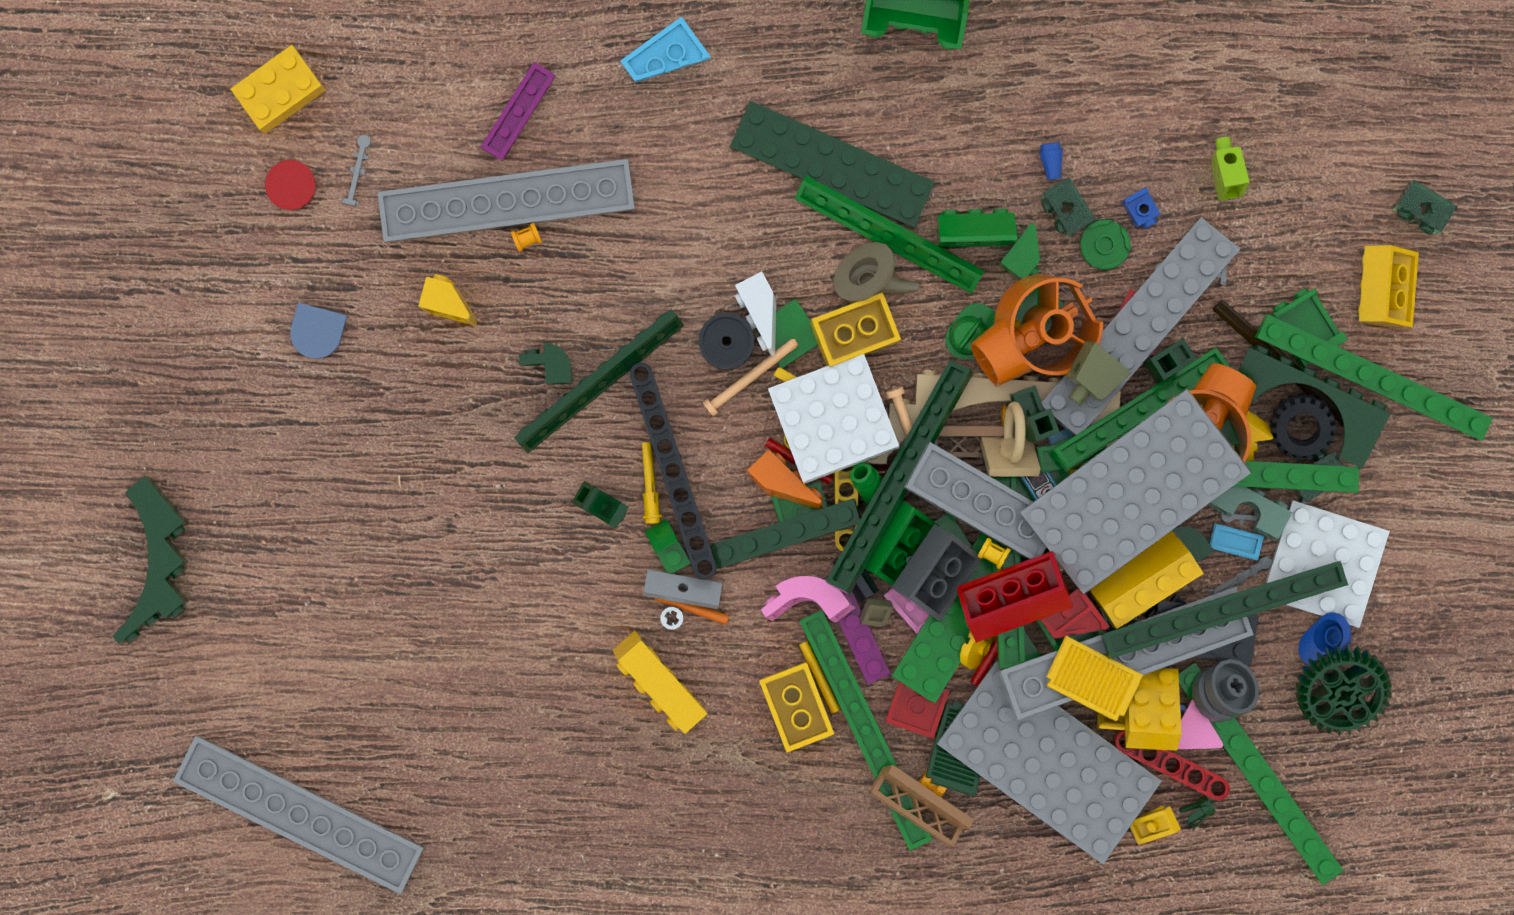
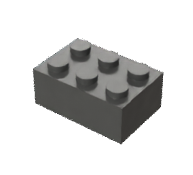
[891,524,982,621]

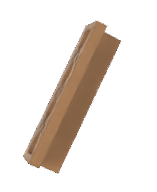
[935,426,1034,458]
[869,765,974,848]

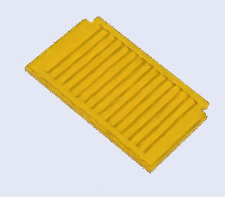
[1046,636,1143,721]

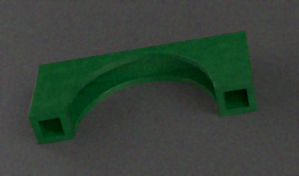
[1238,344,1390,469]

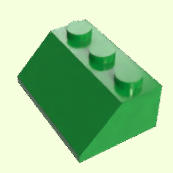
[937,209,1017,248]

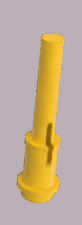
[642,442,662,524]

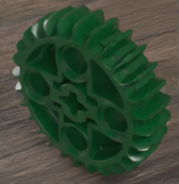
[1295,644,1392,736]

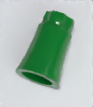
[850,462,883,507]

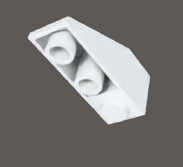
[734,271,777,356]

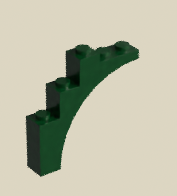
[112,476,189,644]

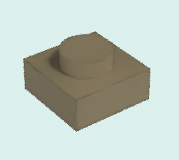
[859,598,893,626]

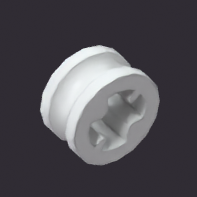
[660,607,683,630]

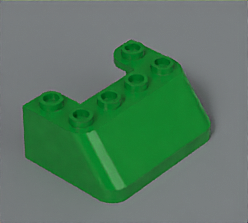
[861,0,969,50]

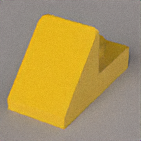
[1238,411,1273,461]
[1130,806,1181,845]

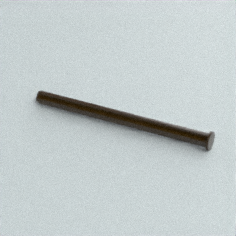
[1213,299,1344,427]

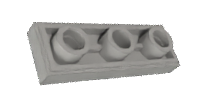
[643,569,722,609]

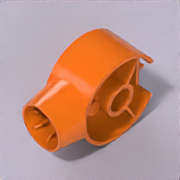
[971,274,1103,386]
[1167,363,1256,462]

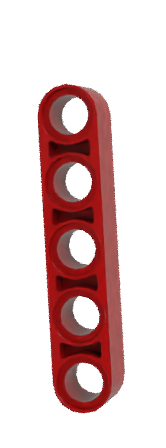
[1113,730,1230,800]

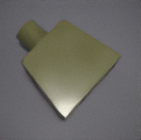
[1067,341,1131,406]

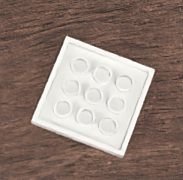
[768,354,900,484]
[1265,500,1390,628]

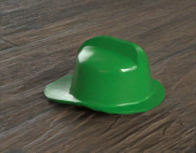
[945,303,995,360]

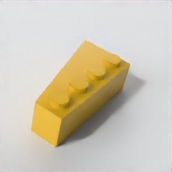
[613,630,707,734]

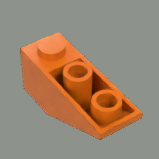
[747,450,823,510]

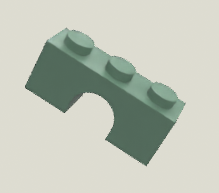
[1207,487,1293,542]

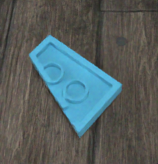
[620,17,711,83]

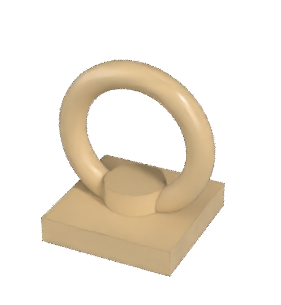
[980,401,1041,477]

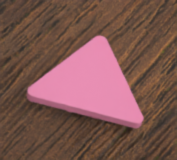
[1178,699,1223,749]

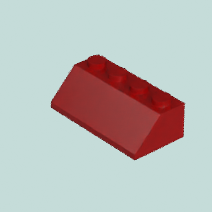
[957,551,1073,643]

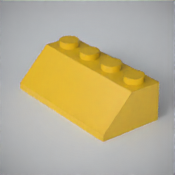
[1089,531,1204,629]

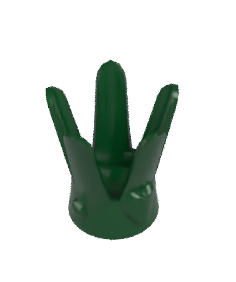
[1179,795,1217,831]

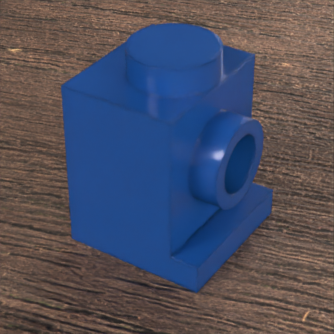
[1121,187,1160,229]

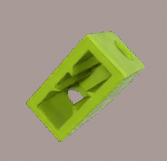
[1211,137,1250,201]

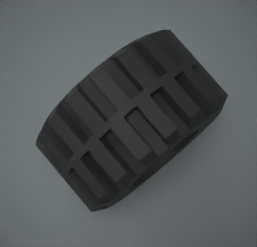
[1270,393,1336,461]

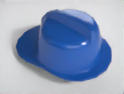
[1299,612,1352,665]

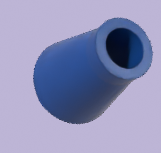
[1038,142,1063,180]

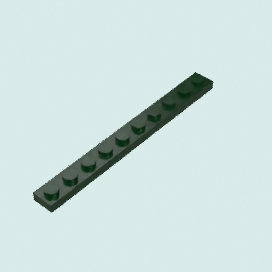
[825,360,974,595]
[1101,561,1348,659]

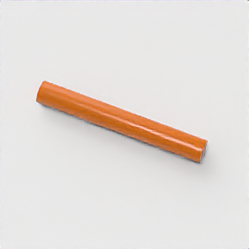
[654,598,729,625]

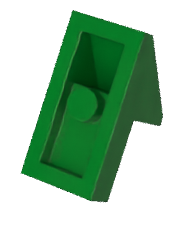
[645,519,691,574]

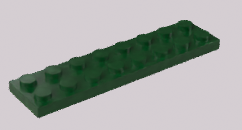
[730,101,935,229]

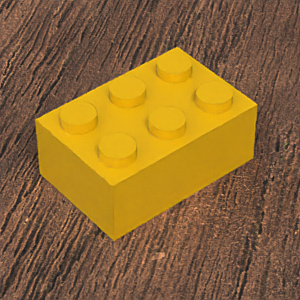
[230,45,326,134]
[809,292,901,367]
[759,662,834,753]
[1124,668,1182,751]

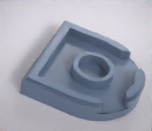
[290,302,348,359]

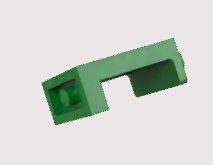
[1270,287,1348,368]

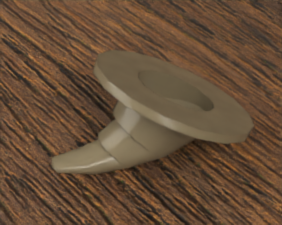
[833,242,920,302]

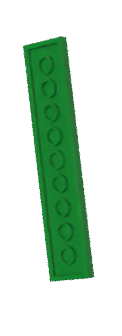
[891,476,1034,704]

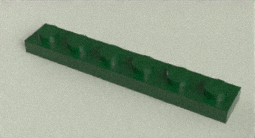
[710,499,861,569]

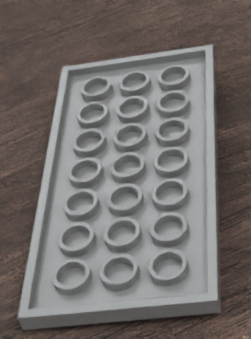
[1020,389,1251,594]
[936,661,1162,864]

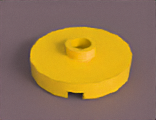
[960,631,996,670]

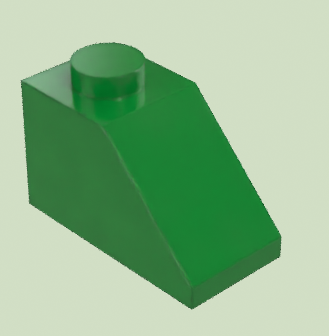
[999,222,1040,281]

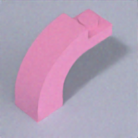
[761,576,856,623]

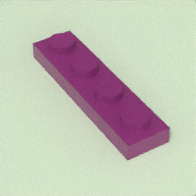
[481,62,556,162]
[838,592,891,684]

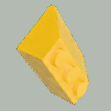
[1358,245,1419,328]
[418,274,477,326]

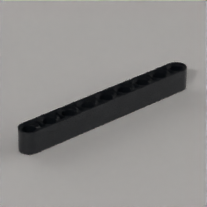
[630,363,716,579]

